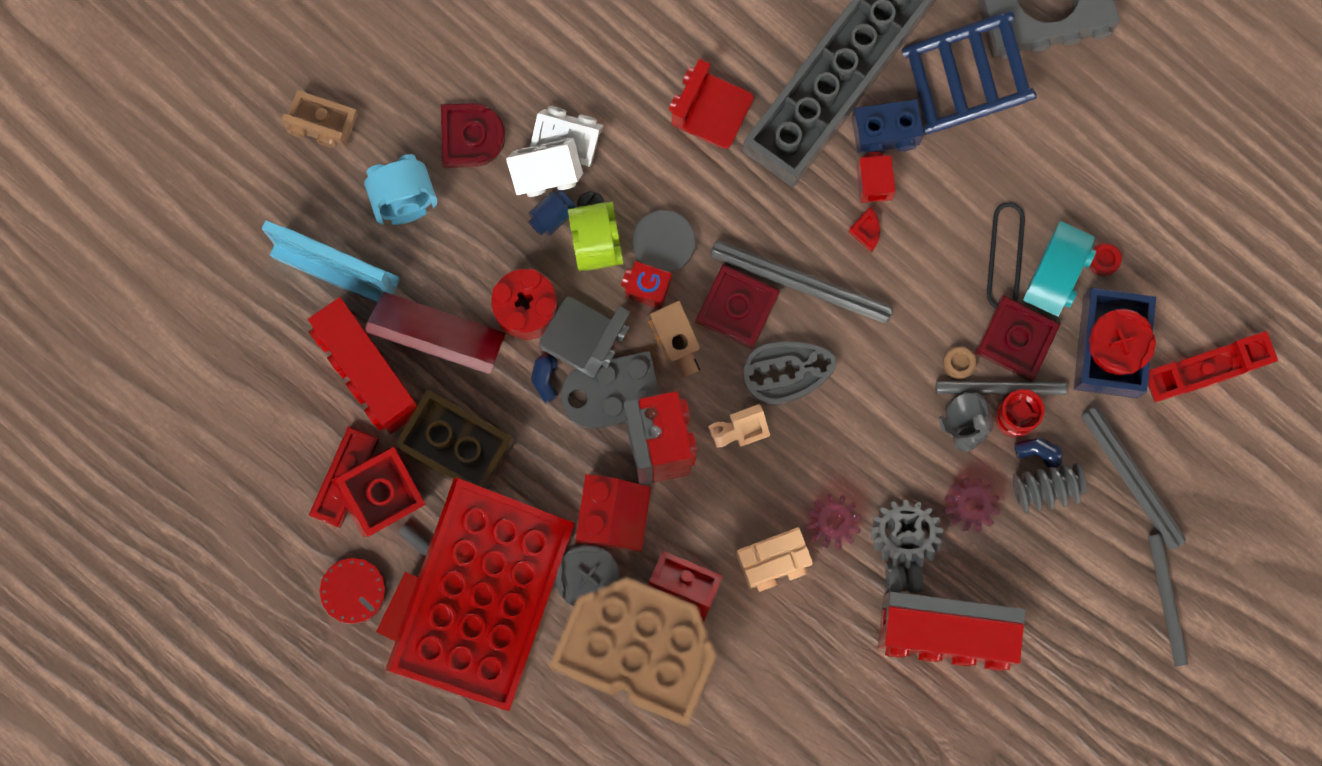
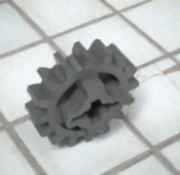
[871,500,943,569]

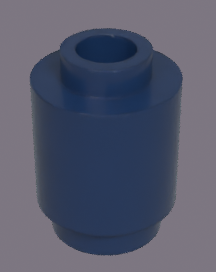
[528,190,576,236]

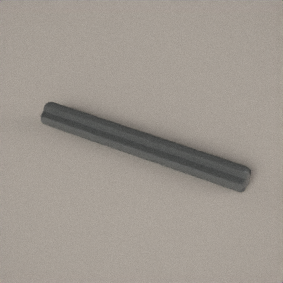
[1082,407,1186,549]

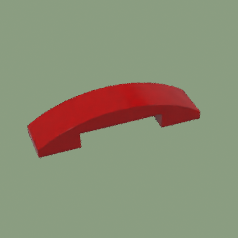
[1148,331,1279,403]

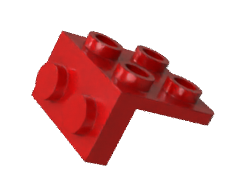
[669,58,753,149]

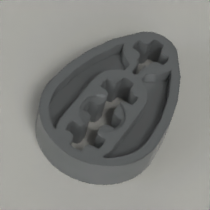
[743,342,836,406]

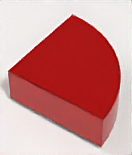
[848,207,880,253]

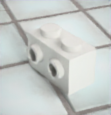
[506,137,583,197]

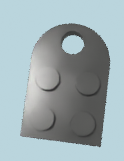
[561,351,660,429]

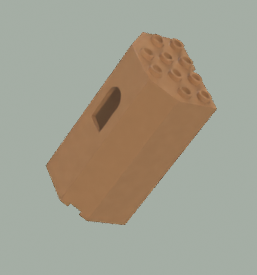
[549,578,716,726]

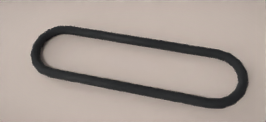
[987,202,1025,308]

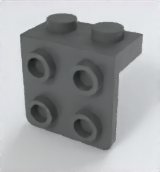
[539,297,630,378]

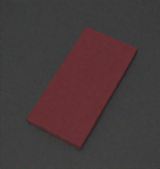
[365,291,506,374]

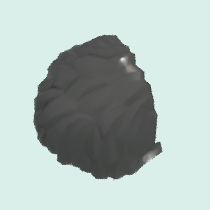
[939,392,993,452]

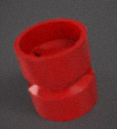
[995,389,1045,438]

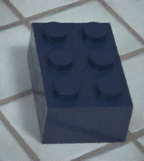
[1073,288,1156,399]

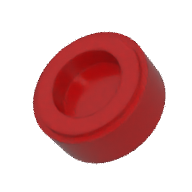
[1089,243,1122,277]

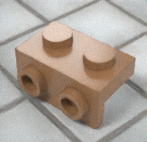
[281,90,358,148]

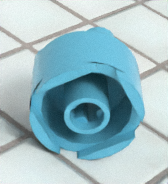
[364,154,437,225]

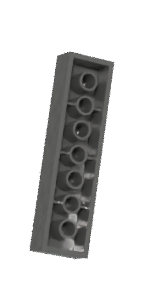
[743,0,936,188]

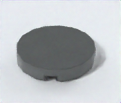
[632,210,695,273]
[555,544,621,607]

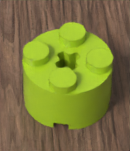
[568,201,623,272]

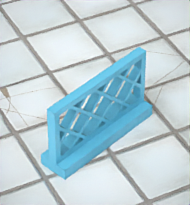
[262,220,400,304]

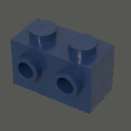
[851,99,924,154]

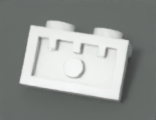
[530,106,603,167]

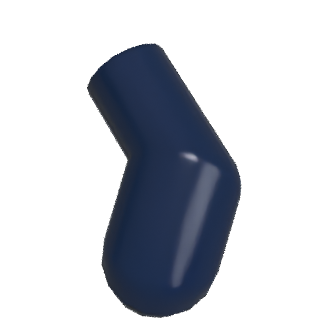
[531,354,559,404]
[1014,438,1063,468]

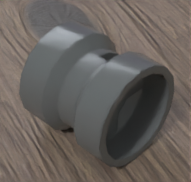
[885,562,923,593]

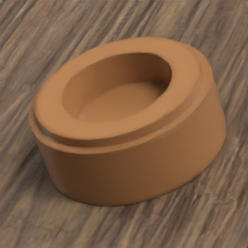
[943,346,976,380]

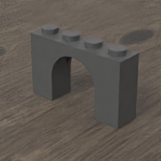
[977,0,1120,59]

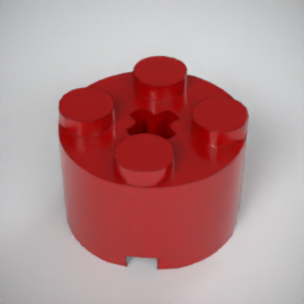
[491,269,558,340]

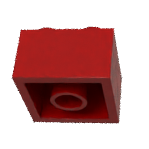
[331,447,426,537]

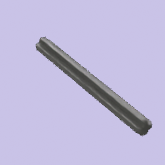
[711,240,893,323]

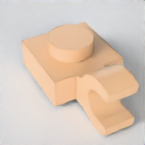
[708,404,770,448]

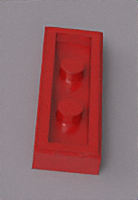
[309,426,379,529]

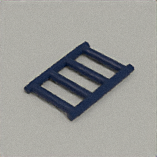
[902,10,1037,135]

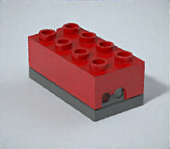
[624,391,697,485]
[877,592,1026,671]

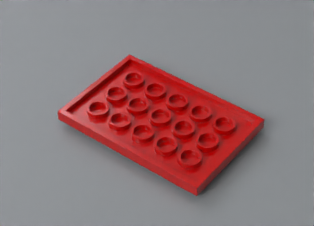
[385,478,574,712]

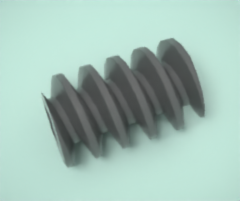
[1013,463,1086,514]

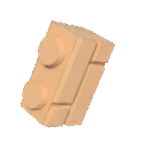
[736,527,813,592]

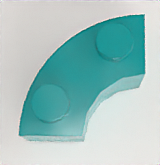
[1023,221,1096,316]

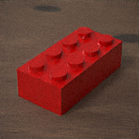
[307,297,418,435]

